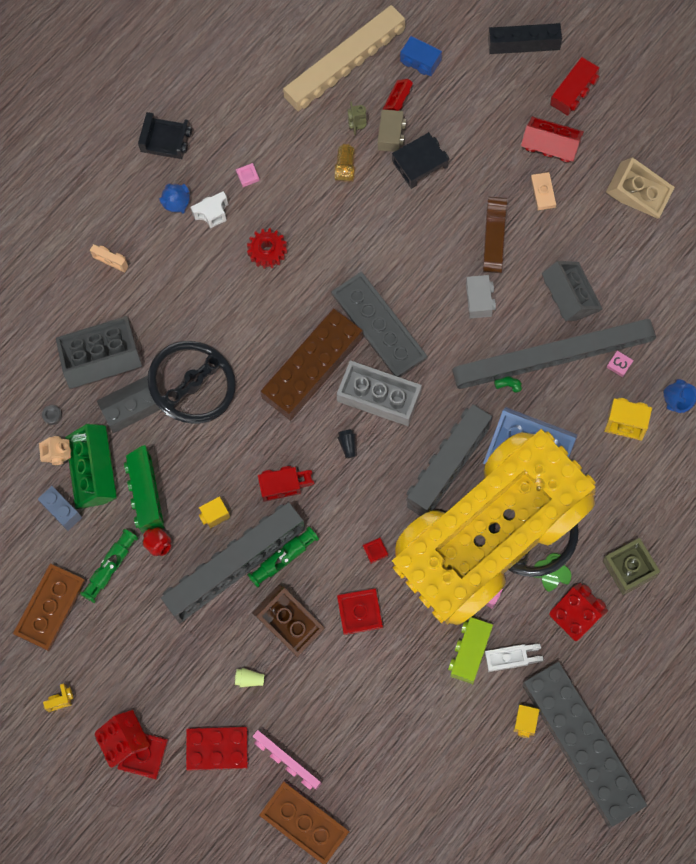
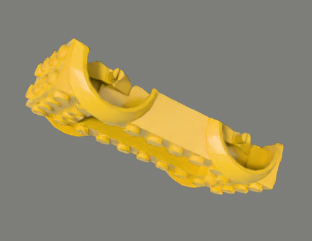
[392,429,596,625]

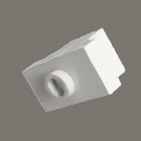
[191,191,228,228]

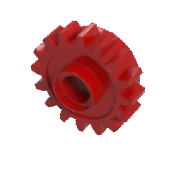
[247,228,287,269]

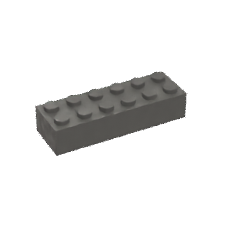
[406,404,492,516]

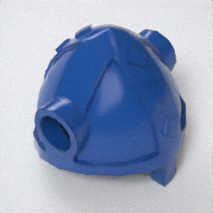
[159,183,190,214]
[663,379,696,413]

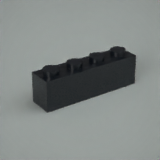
[488,23,562,54]

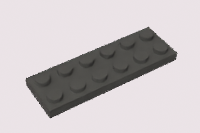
[331,271,427,377]

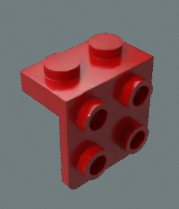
[549,583,608,641]
[95,710,150,768]

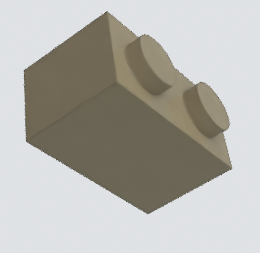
[378,110,407,152]

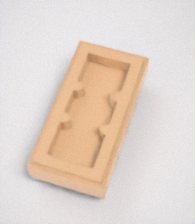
[531,172,556,210]

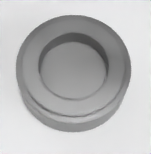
[42,405,62,425]

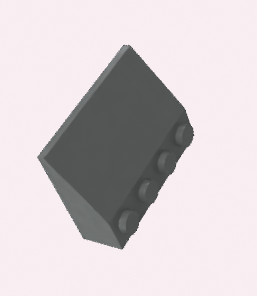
[56,316,142,389]

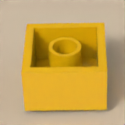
[604,398,652,441]

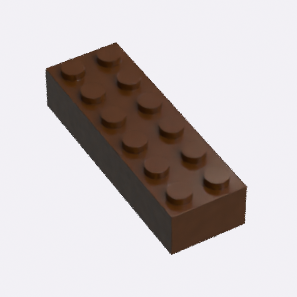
[260,308,363,421]

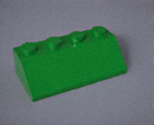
[65,424,116,509]
[124,445,165,533]

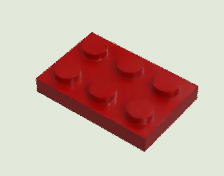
[186,727,248,771]

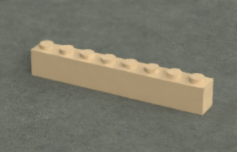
[283,5,405,111]

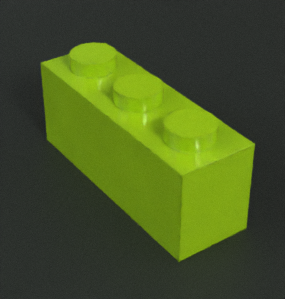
[448,617,493,684]

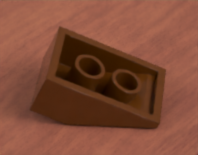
[252,584,325,657]

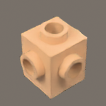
[39,436,71,465]

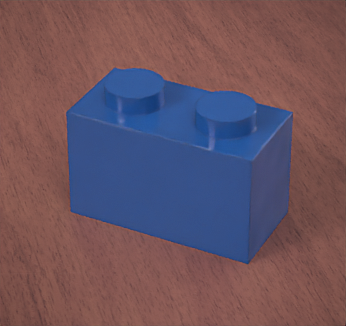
[400,36,442,76]

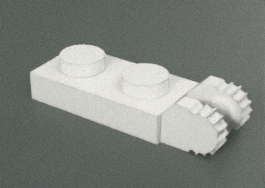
[485,644,544,672]

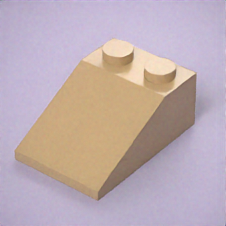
[606,157,675,219]

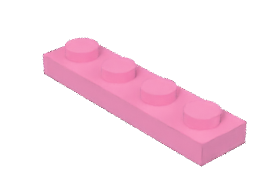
[253,730,321,790]

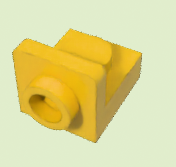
[43,683,73,712]

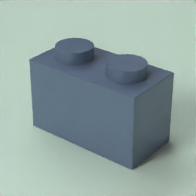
[38,486,82,531]

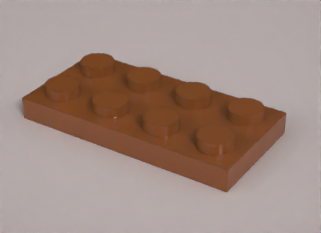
[13,563,86,651]
[259,782,350,864]

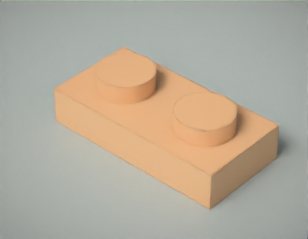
[90,244,128,273]

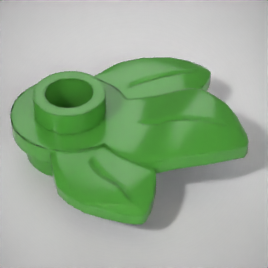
[534,553,571,592]

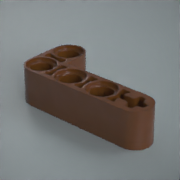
[483,196,507,273]

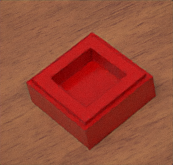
[362,538,388,564]

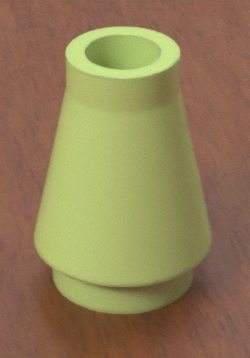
[235,668,264,688]

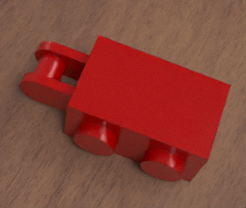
[258,466,315,502]

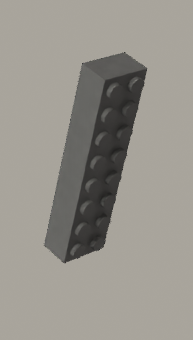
[161,502,305,624]
[522,662,647,829]

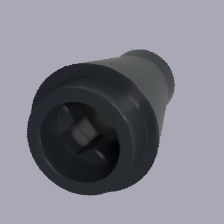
[337,429,357,459]

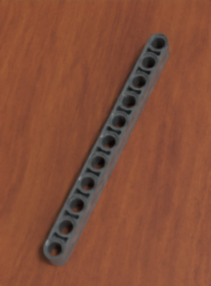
[452,319,656,389]

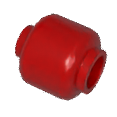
[142,527,172,556]

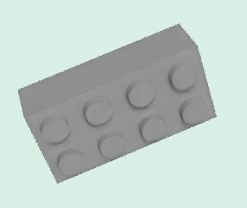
[336,360,422,427]

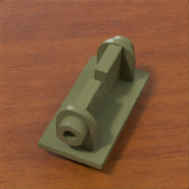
[347,101,367,135]

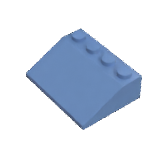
[483,407,578,464]

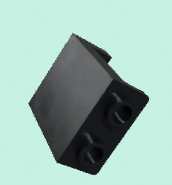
[138,112,192,159]
[392,132,449,189]

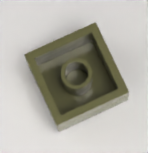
[603,538,660,595]

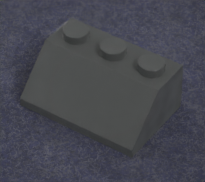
[542,261,603,321]
[97,375,161,434]

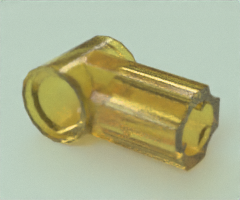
[335,144,354,181]

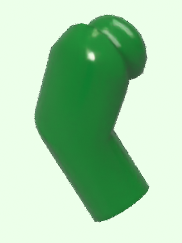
[494,376,522,393]

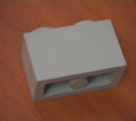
[466,275,496,319]

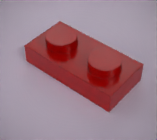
[382,79,413,111]

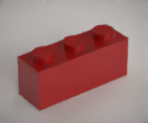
[550,57,600,116]

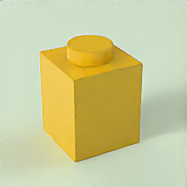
[199,496,230,528]
[514,705,539,738]

